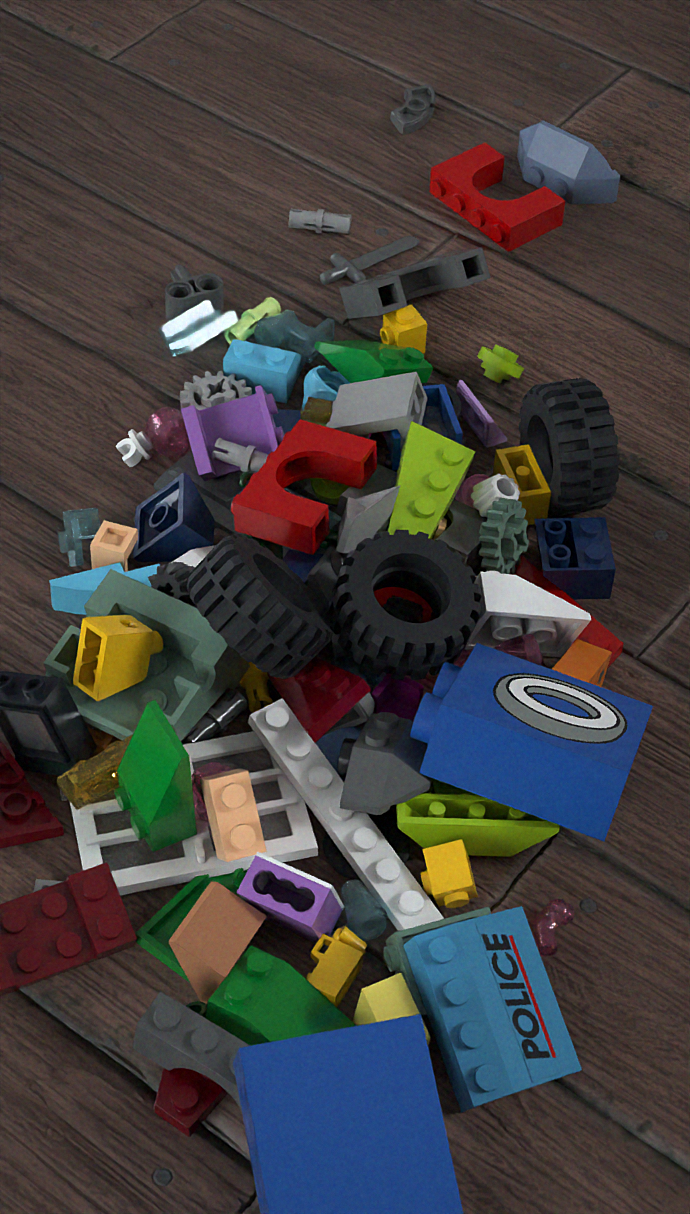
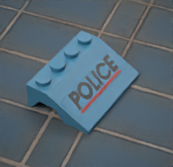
[403,906,582,1113]

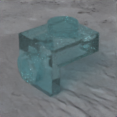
[58,508,100,567]

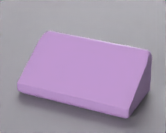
[456,380,507,447]

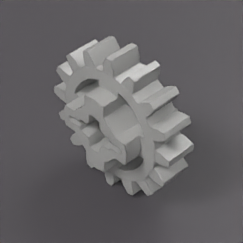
[180,371,252,414]

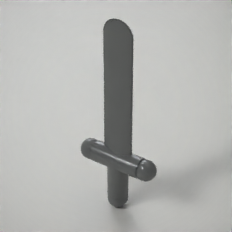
[320,236,419,285]

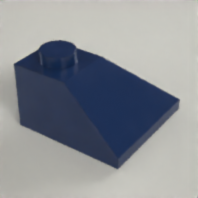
[133,472,214,562]

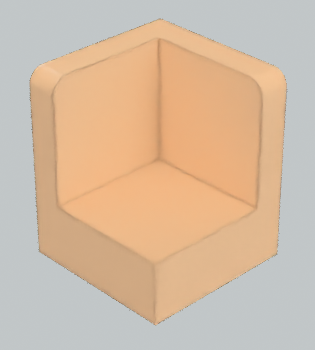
[90,520,138,572]

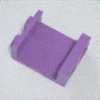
[181,385,284,481]

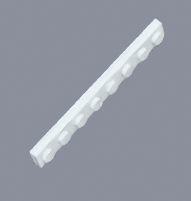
[248,698,444,931]

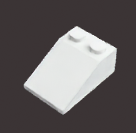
[465,571,591,657]

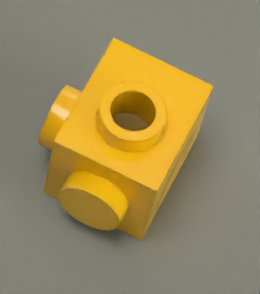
[380,304,427,354]
[420,839,478,908]

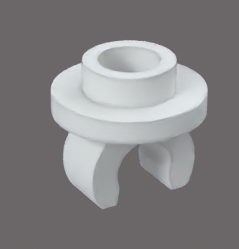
[116,429,154,467]

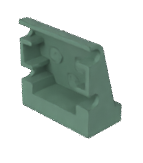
[44,569,250,743]

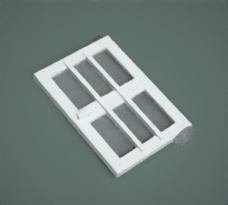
[57,731,318,895]

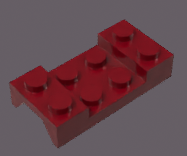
[0,862,137,997]

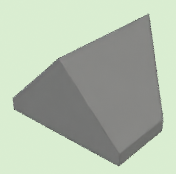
[336,486,400,553]

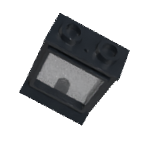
[0,671,97,778]

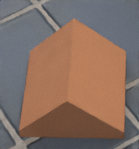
[168,881,267,1003]

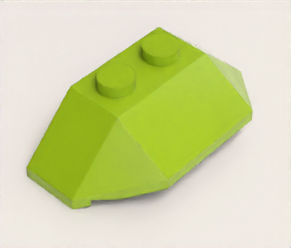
[395,779,559,857]

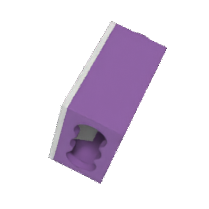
[237,851,344,947]

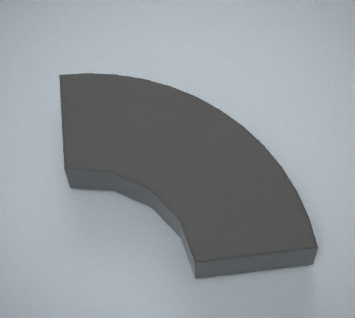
[390,84,436,135]

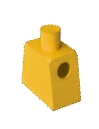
[73,615,163,701]

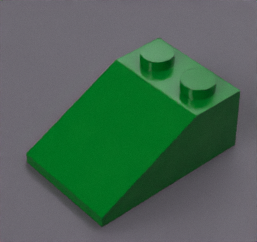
[314,340,434,383]
[114,700,197,852]
[206,945,357,1046]

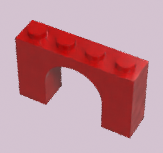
[429,142,565,252]
[231,419,377,555]

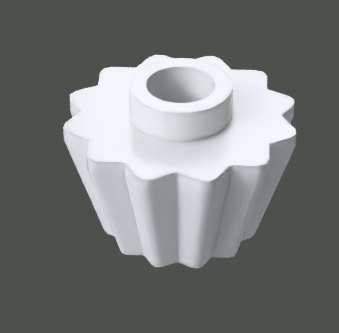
[470,473,520,517]

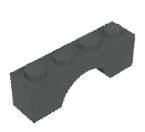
[132,991,250,1111]

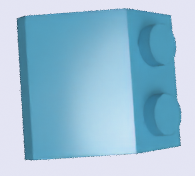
[223,339,306,404]

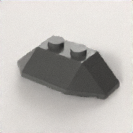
[340,712,434,815]

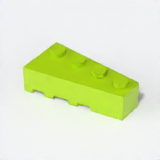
[386,421,476,540]

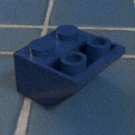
[534,517,616,599]

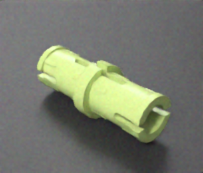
[224,297,281,345]

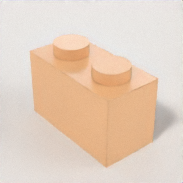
[199,768,267,862]

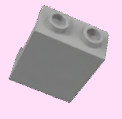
[326,372,427,443]

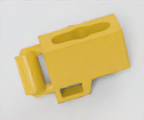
[306,926,367,1007]

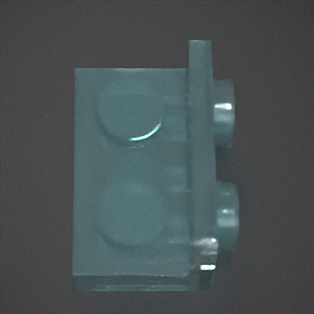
[158,299,239,357]

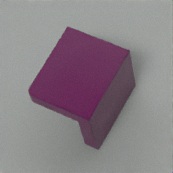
[371,674,424,722]

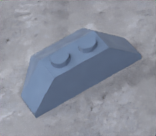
[517,121,620,204]

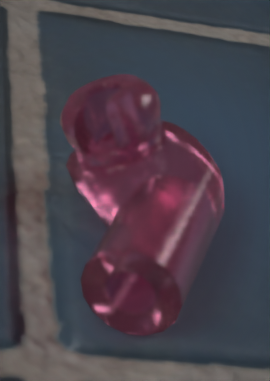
[533,899,575,956]

